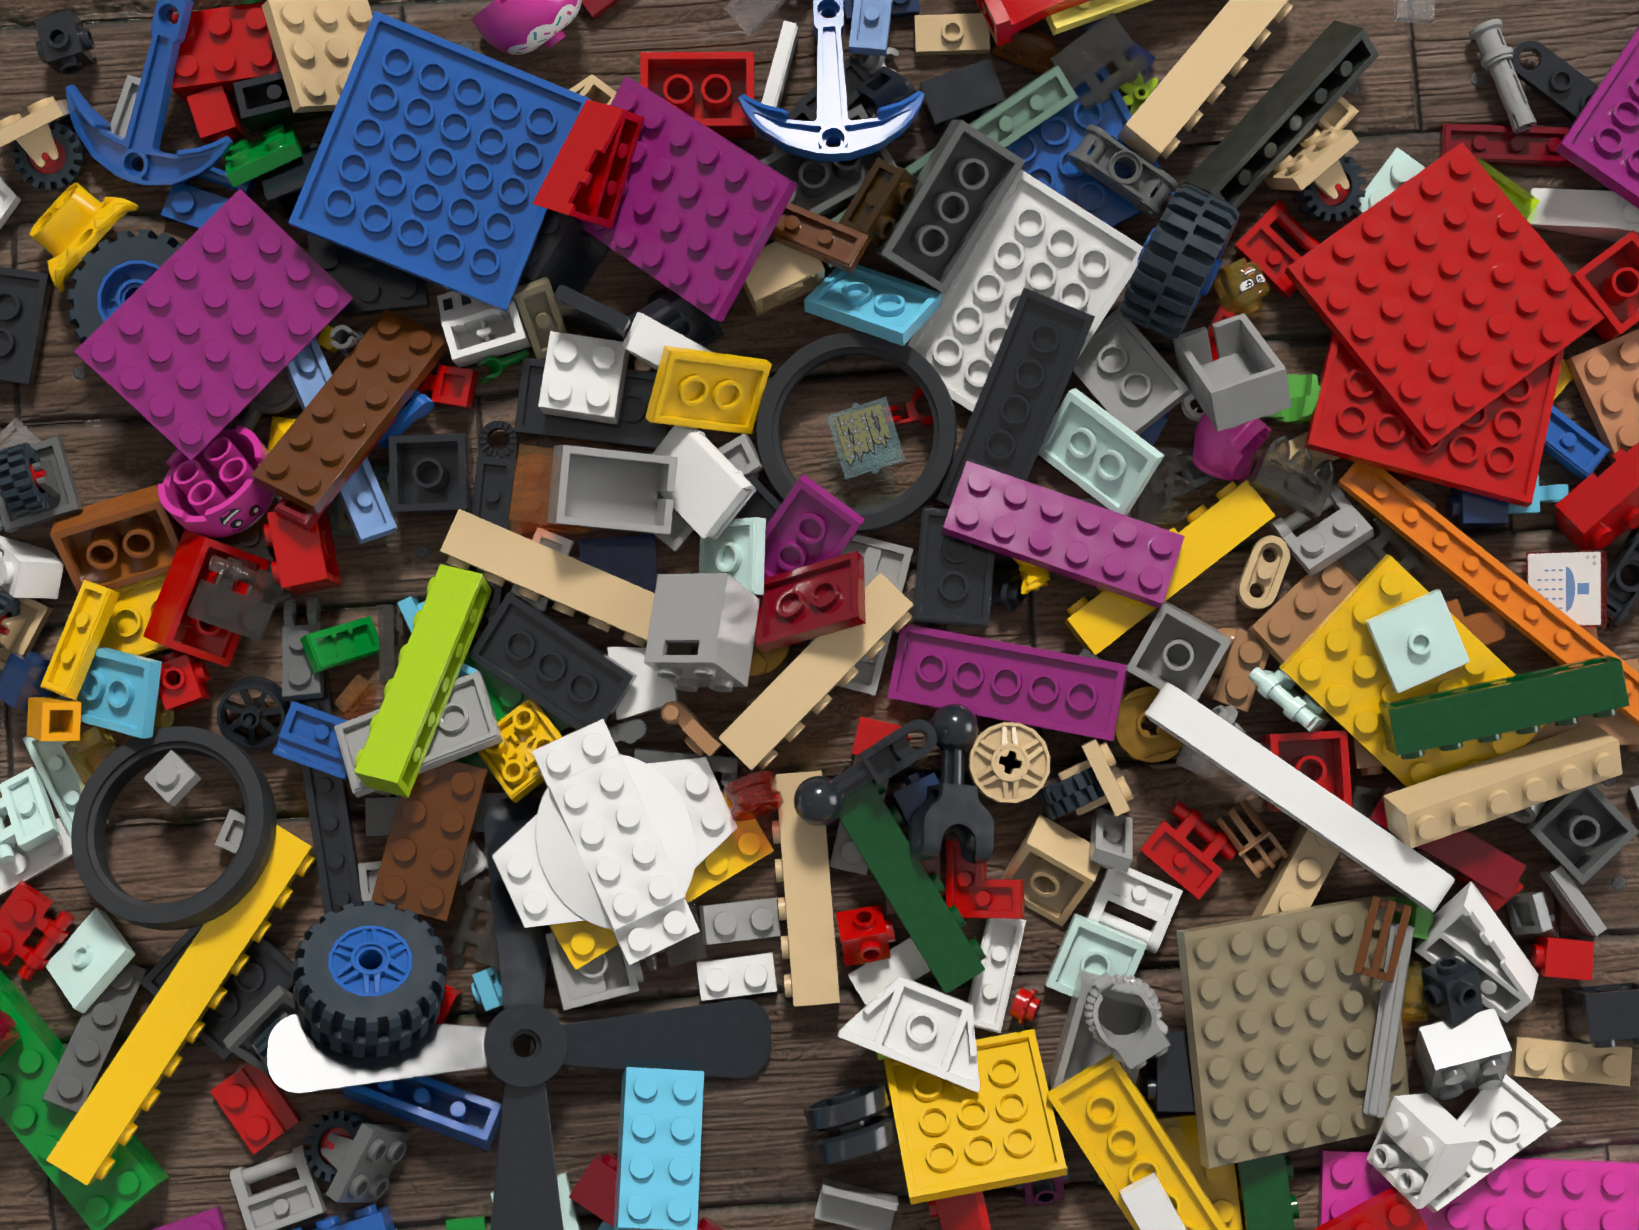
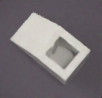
[0,536,64,599]

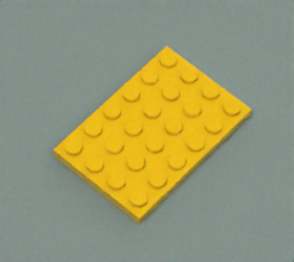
[1279,554,1546,787]

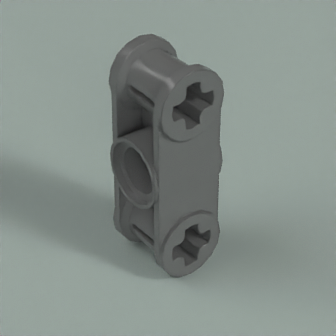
[1067,124,1178,218]

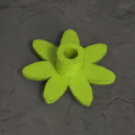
[1119,71,1158,116]

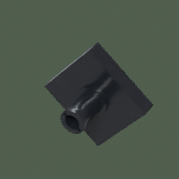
[628,289,724,347]

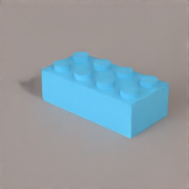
[613,1067,704,1230]

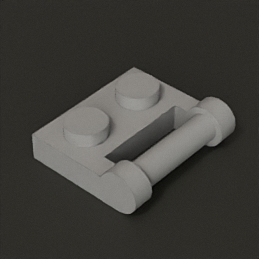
[1270,483,1374,577]
[230,1144,327,1230]

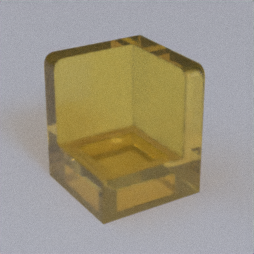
[62,726,118,785]

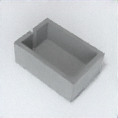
[1173,313,1292,431]
[547,445,678,534]
[1049,970,1156,1090]

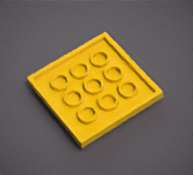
[884,1029,1067,1205]

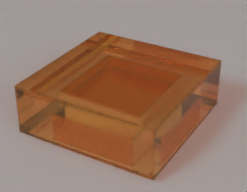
[335,675,376,714]

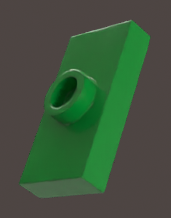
[300,616,384,674]

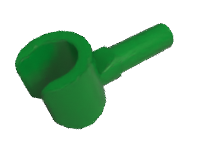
[475,349,529,383]

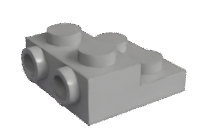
[545,933,644,1010]

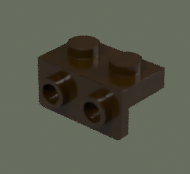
[839,158,919,247]

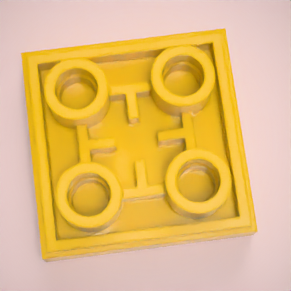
[478,698,563,803]

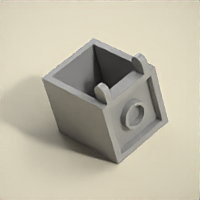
[644,573,760,692]

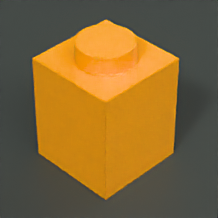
[27,697,81,741]

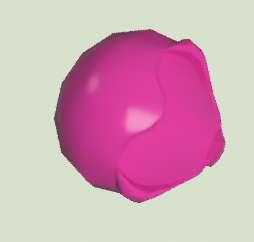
[1193,412,1271,482]

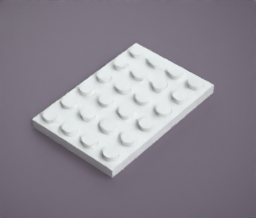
[907,169,1143,412]

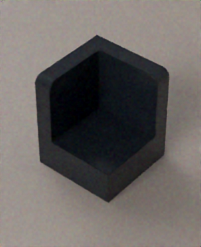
[736,474,781,526]

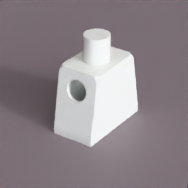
[607,647,678,721]

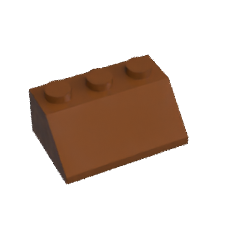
[50,483,183,593]

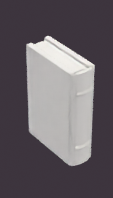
[653,425,756,540]

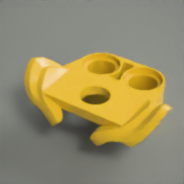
[29,183,139,293]

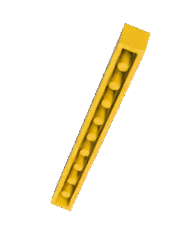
[46,825,315,1185]

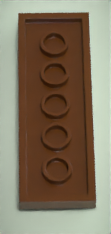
[251,309,449,515]

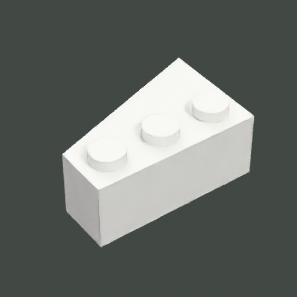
[1414,880,1539,1023]

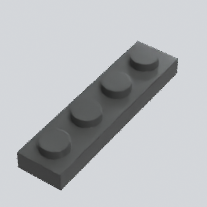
[42,963,146,1115]

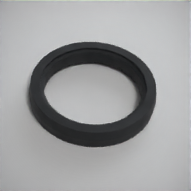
[757,332,957,532]
[71,726,277,931]

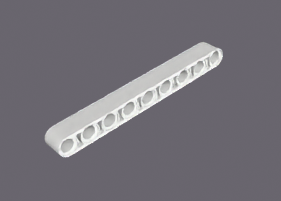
[1144,682,1455,913]

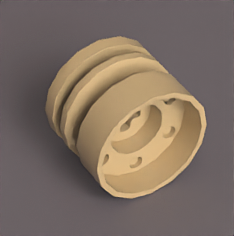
[966,722,1050,803]

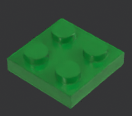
[225,123,303,188]

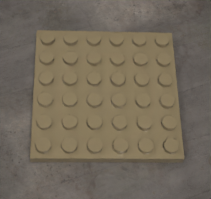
[1176,894,1410,1169]

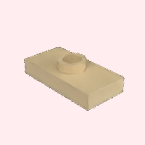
[914,13,990,56]

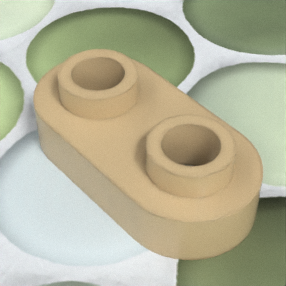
[1237,535,1290,610]

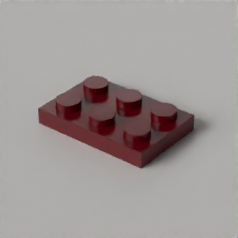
[756,551,866,653]

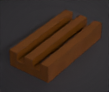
[1354,896,1413,983]

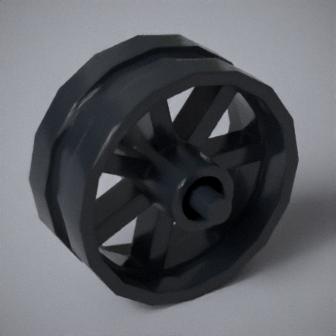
[217,676,290,750]

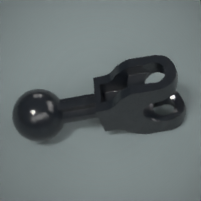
[909,704,994,865]
[793,719,937,826]

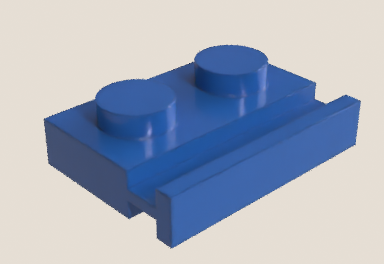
[273,701,348,780]

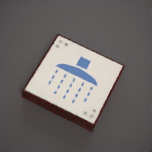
[1526,550,1607,628]

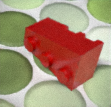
[532,99,644,229]
[1555,442,1639,552]

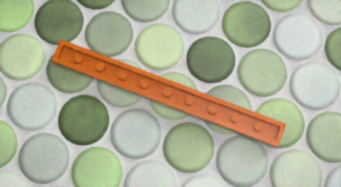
[1337,462,1639,727]

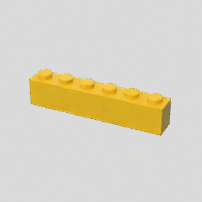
[1064,480,1275,658]

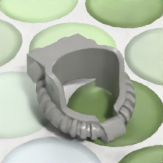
[1084,972,1170,1070]

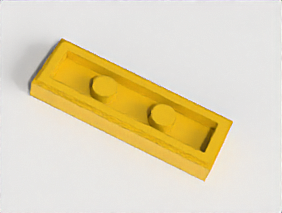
[40,580,120,700]

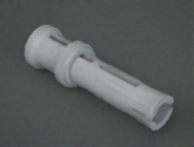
[1469,19,1537,133]

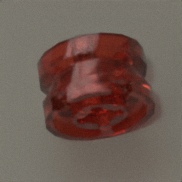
[723,771,784,822]

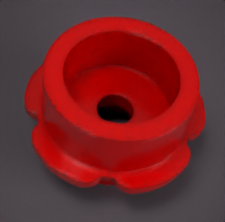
[1009,987,1042,1024]

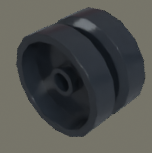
[803,1084,899,1164]

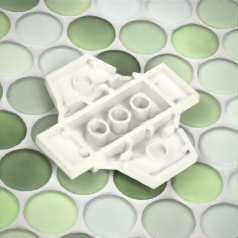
[492,719,738,965]

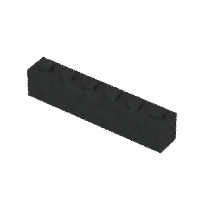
[1184,20,1379,208]

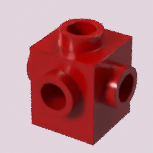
[157,651,212,712]
[836,905,896,966]

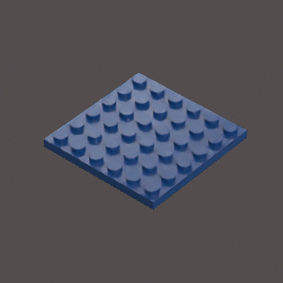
[288,11,591,313]

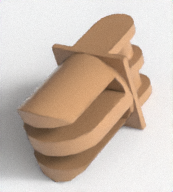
[1215,798,1289,879]

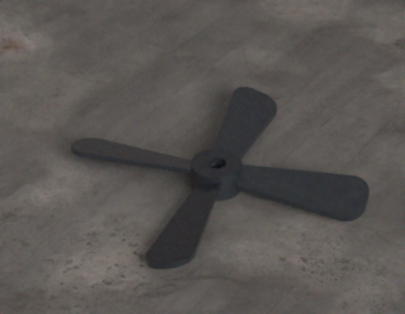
[267,797,771,1230]

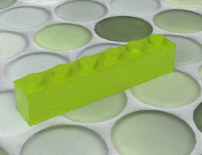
[354,564,492,798]

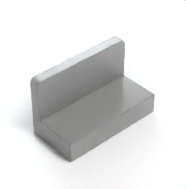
[814,1178,899,1230]

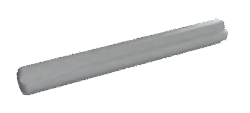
[1363,923,1414,1118]

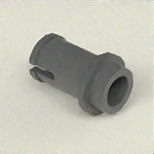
[330,325,365,357]

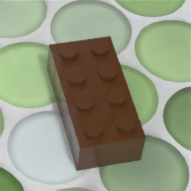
[371,761,491,921]

